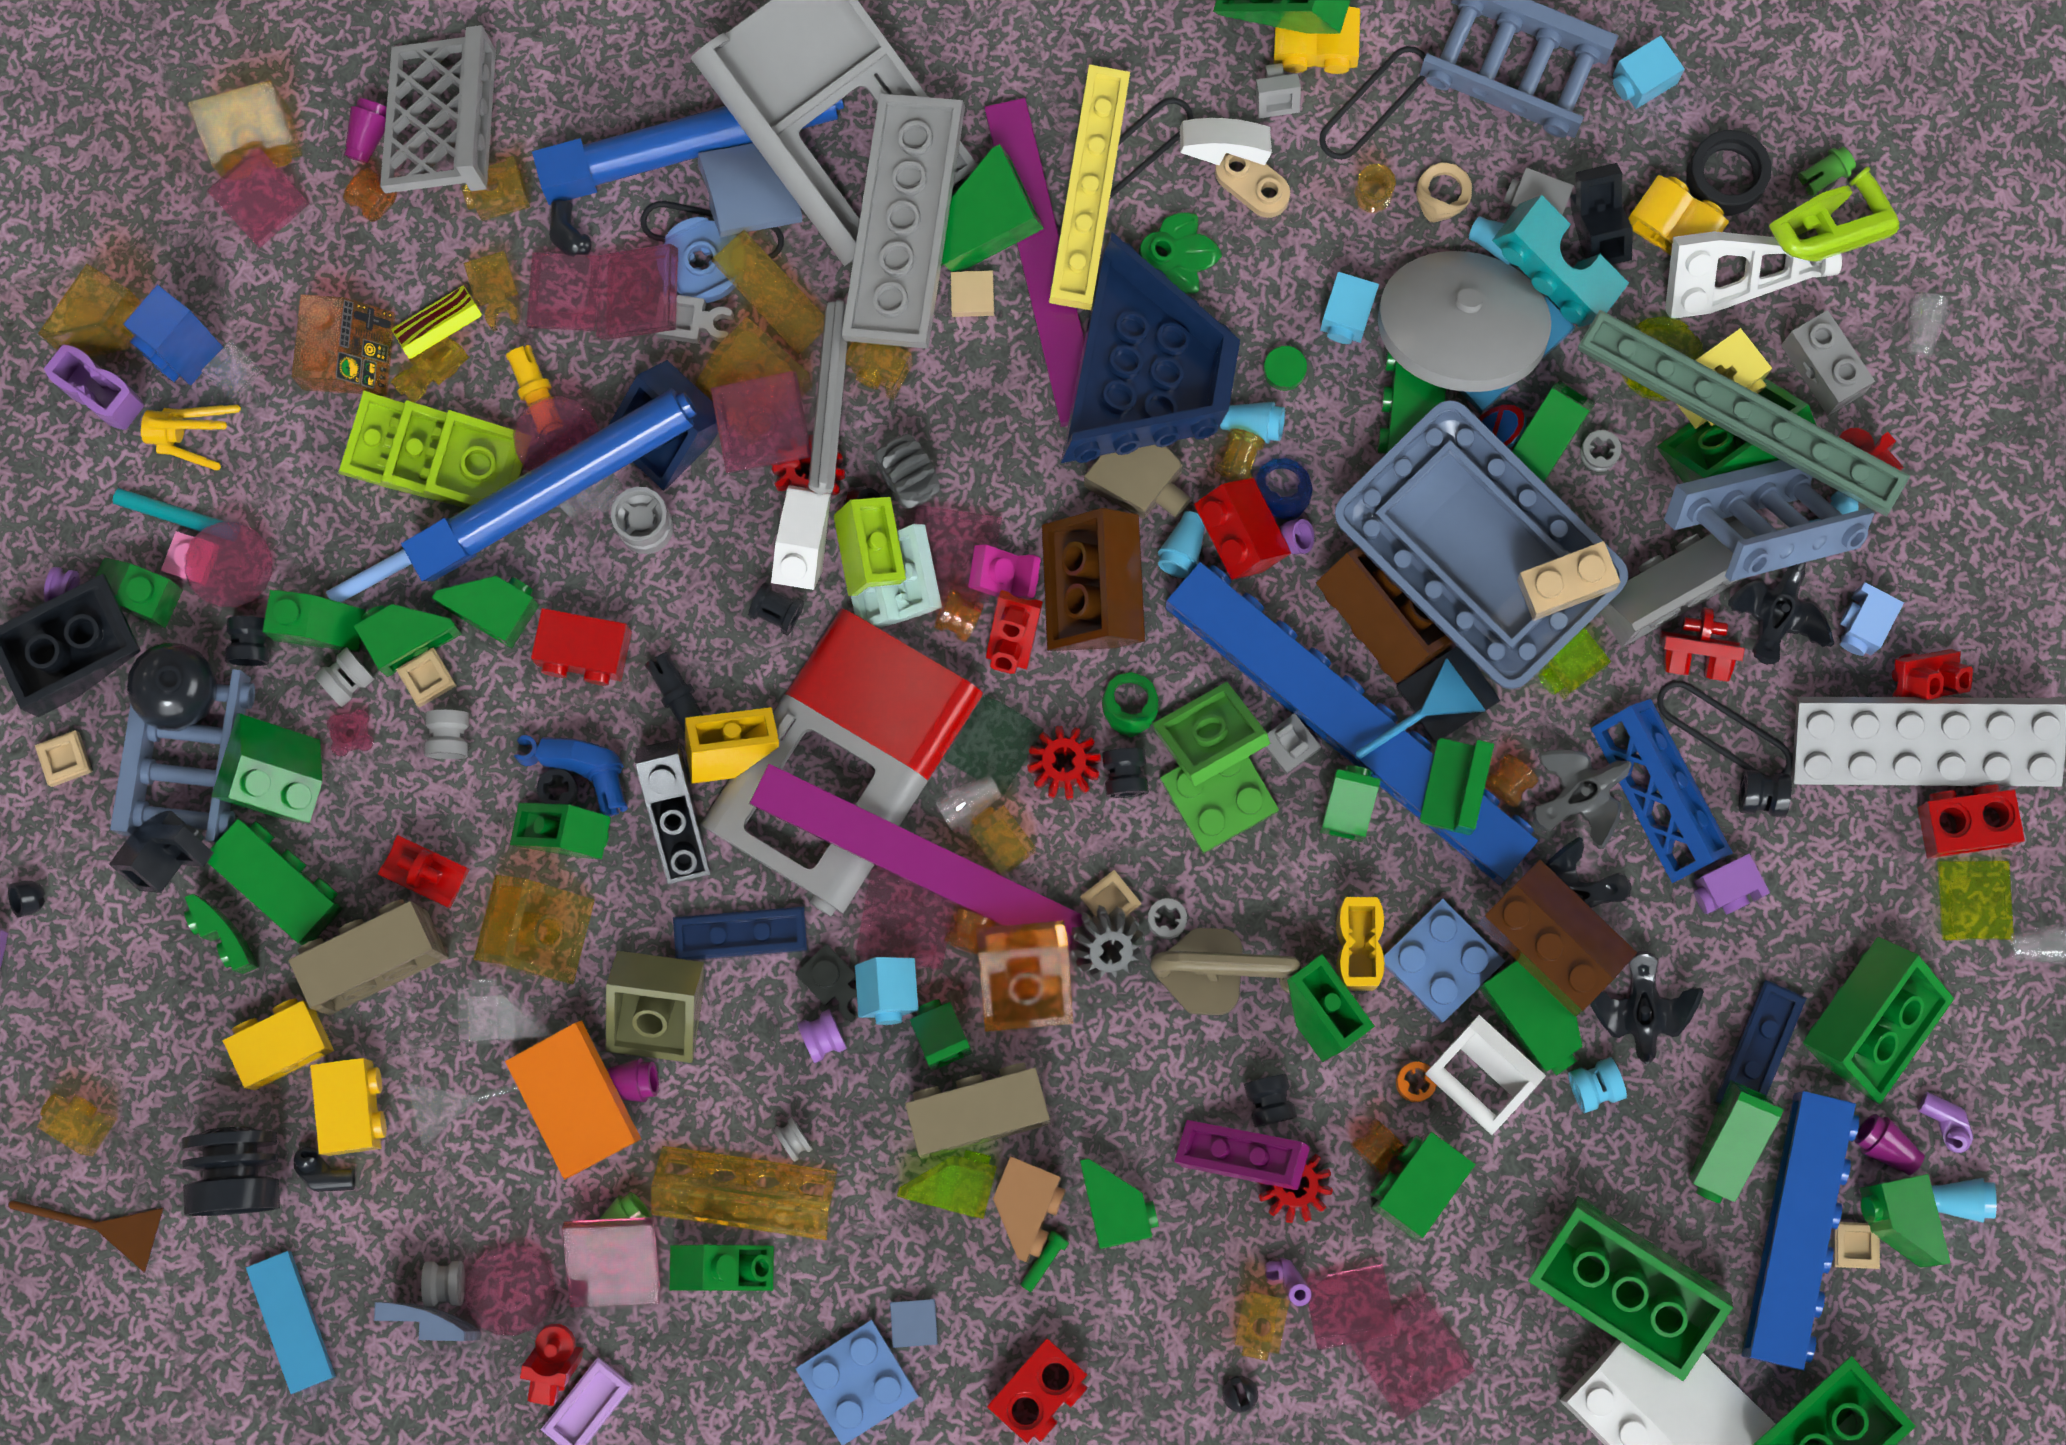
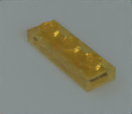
[712,230,824,355]

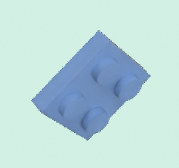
[1384,899,1505,1024]
[795,1320,919,1445]

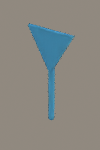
[1356,658,1485,758]

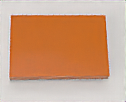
[505,1020,641,1180]

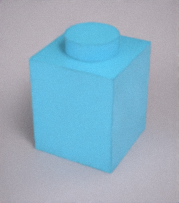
[1612,35,1685,109]
[1320,272,1379,344]
[855,957,918,1025]

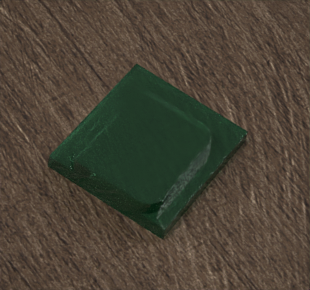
[945,694,1044,796]

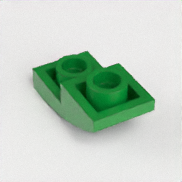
[184,894,259,974]

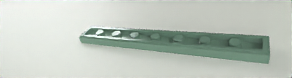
[1578,310,1910,517]

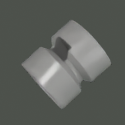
[610,486,674,554]

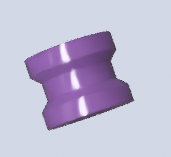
[797,1009,847,1063]

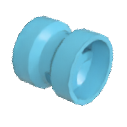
[1568,1057,1627,1114]

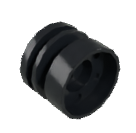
[181,1126,280,1216]

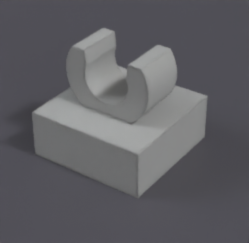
[1256,63,1301,118]
[1264,713,1321,775]

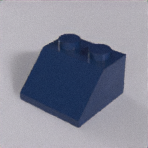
[609,360,728,491]

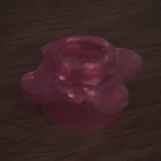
[327,709,374,757]

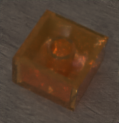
[976,920,1074,1032]

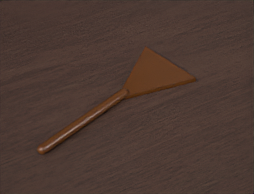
[8,1200,164,1273]

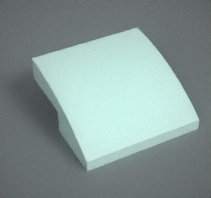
[851,524,942,628]

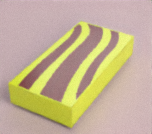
[391,285,482,359]

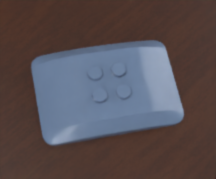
[1335,400,1628,690]

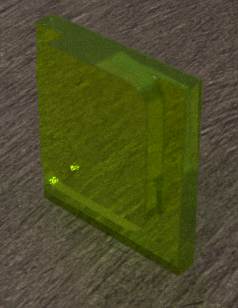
[1937,861,2014,941]

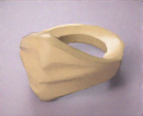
[1416,162,1472,222]

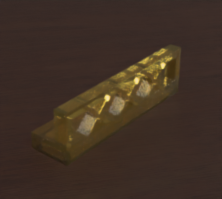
[651,1146,837,1240]

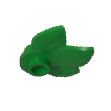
[1139,212,1222,294]

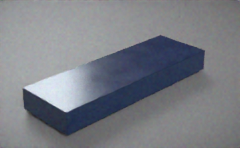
[673,907,808,961]
[1714,980,1807,1105]

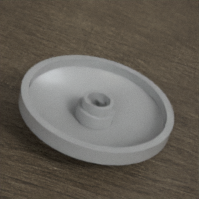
[1378,251,1551,392]

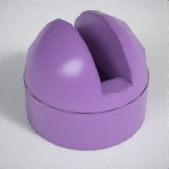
[1279,519,1315,554]

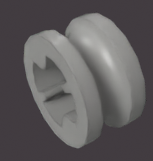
[1580,430,1621,472]
[1148,898,1187,939]
[773,1117,813,1162]

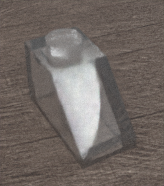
[457,979,554,1045]

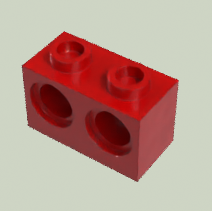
[1917,784,2025,859]
[987,1338,1088,1444]

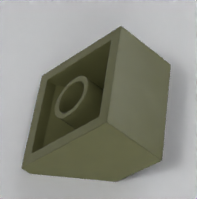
[606,951,704,1063]

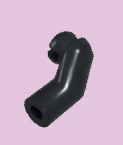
[549,200,592,257]
[294,1146,355,1192]

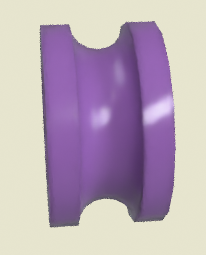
[44,567,80,602]

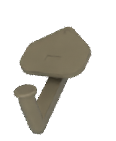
[1150,928,1302,1015]

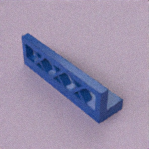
[1590,699,1733,883]

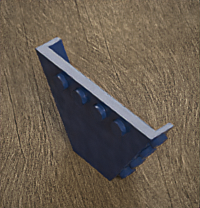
[1061,232,1240,463]

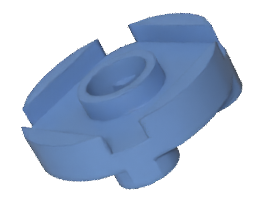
[658,217,745,303]

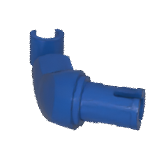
[514,735,628,816]

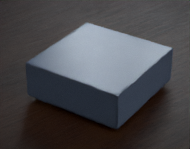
[890,1299,938,1348]

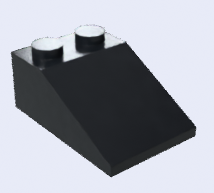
[0,574,141,717]

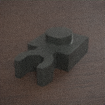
[795,944,857,1023]

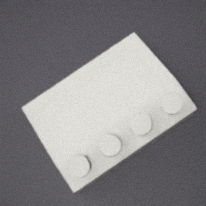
[1559,1340,1775,1445]

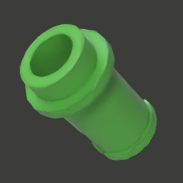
[1798,146,1856,196]

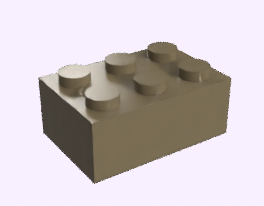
[288,899,449,1016]
[905,1062,1051,1160]

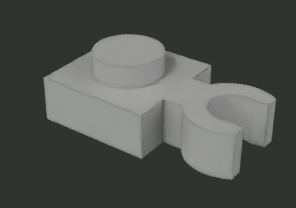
[655,293,734,344]

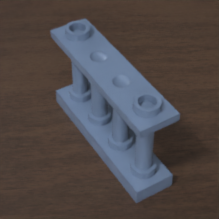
[1420,0,1619,138]
[1664,460,1875,582]
[110,669,255,845]

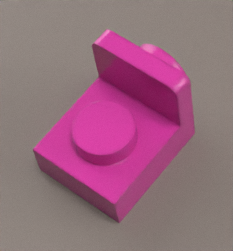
[968,544,1041,599]

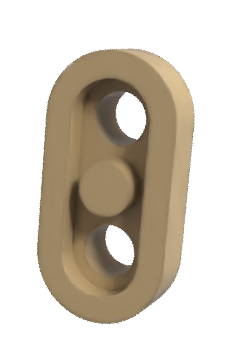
[1215,153,1290,218]

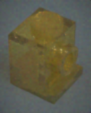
[461,156,531,221]
[846,342,913,401]
[37,1093,117,1157]
[1233,1291,1290,1361]

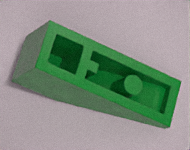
[1213,0,1350,34]

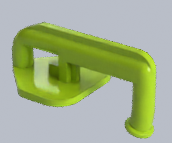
[1769,166,1899,262]

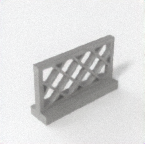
[380,25,496,193]

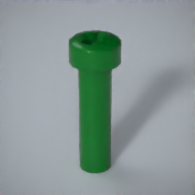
[1020,1231,1069,1292]

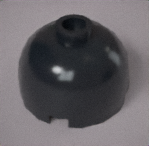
[127,643,217,731]

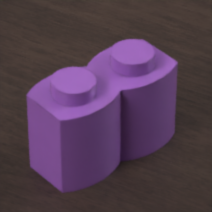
[44,345,144,430]

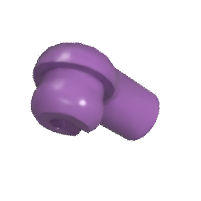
[1917,1092,1973,1153]
[1265,1258,1311,1306]

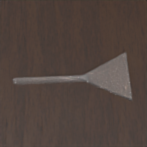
[406,1083,519,1147]

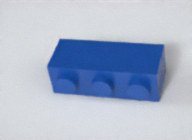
[123,284,224,386]

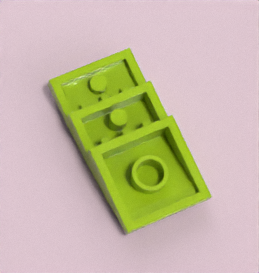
[338,391,532,508]

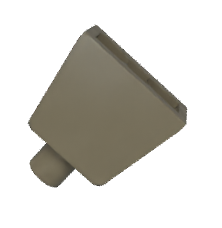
[1084,445,1191,519]

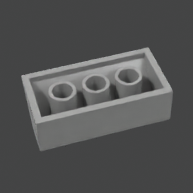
[1600,516,1756,648]

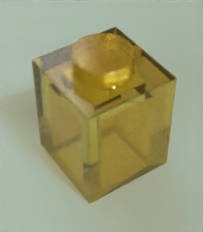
[969,805,1036,877]

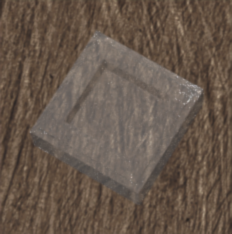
[201,341,264,402]

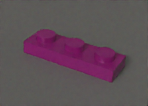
[1174,1120,1310,1190]

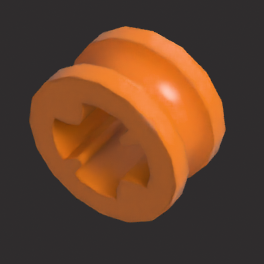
[1396,1061,1437,1102]

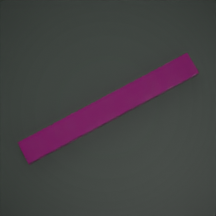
[984,98,1084,427]
[749,764,1083,956]

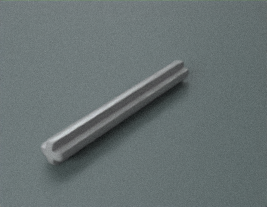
[808,300,848,495]

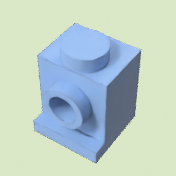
[1840,582,1904,656]

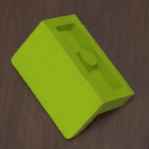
[834,497,906,596]

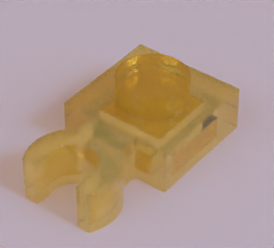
[464,251,520,332]
[391,337,470,402]

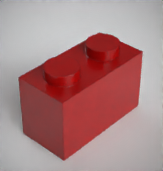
[1194,477,1291,580]
[531,608,632,686]

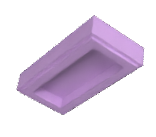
[541,1357,634,1445]

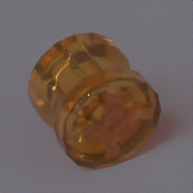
[343,168,397,222]
[934,589,984,643]
[1485,753,1539,808]
[944,908,997,957]
[1350,1118,1405,1175]

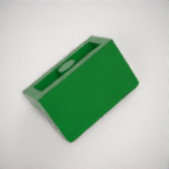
[1419,738,1494,835]

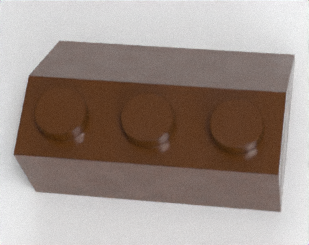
[1042,508,1145,651]
[1316,547,1454,684]
[1478,860,1637,1016]

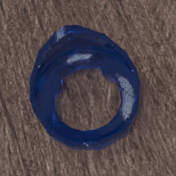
[1255,458,1313,521]

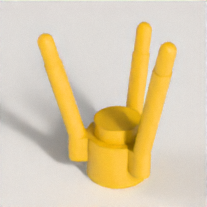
[141,404,241,470]

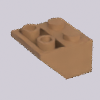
[993,1156,1066,1263]

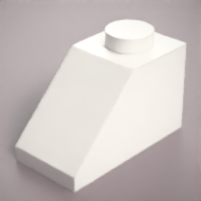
[771,485,831,590]

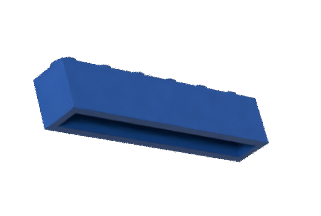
[1742,1091,1859,1370]

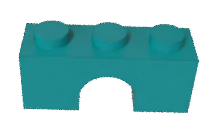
[1492,195,1629,327]

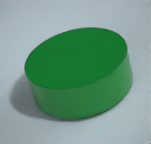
[1264,346,1307,391]

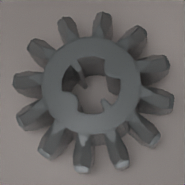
[874,434,940,509]
[1069,905,1145,982]

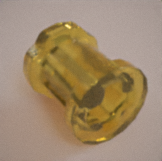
[1354,164,1396,213]
[1215,428,1265,481]

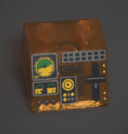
[291,294,396,396]

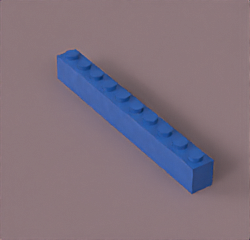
[1166,562,1538,886]

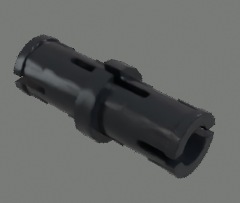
[644,652,704,733]

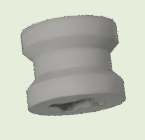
[421,1261,465,1307]

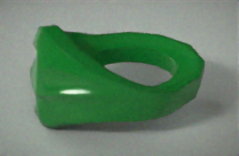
[1102,672,1159,738]

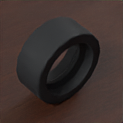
[1686,129,1772,216]

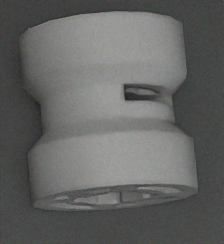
[313,647,375,707]
[424,710,469,759]

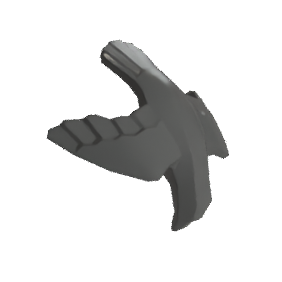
[1532,750,1632,849]

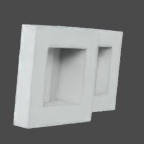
[1180,118,1272,165]

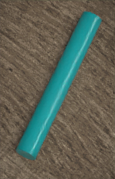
[113,488,240,542]

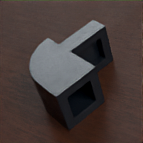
[1571,163,1633,265]
[109,811,214,893]

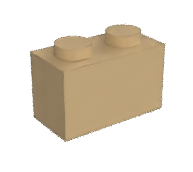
[1517,541,1620,621]

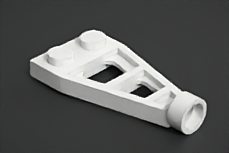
[1665,231,1842,319]

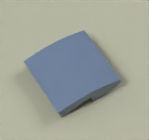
[698,143,802,237]
[374,1302,481,1341]

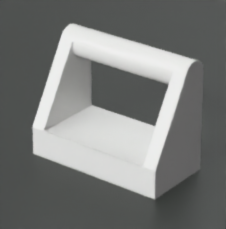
[1425,1015,1546,1135]

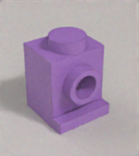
[1694,853,1770,915]

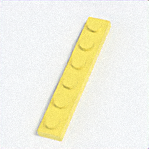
[1049,64,1130,311]

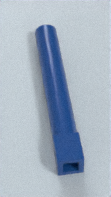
[532,99,844,206]
[401,388,697,581]

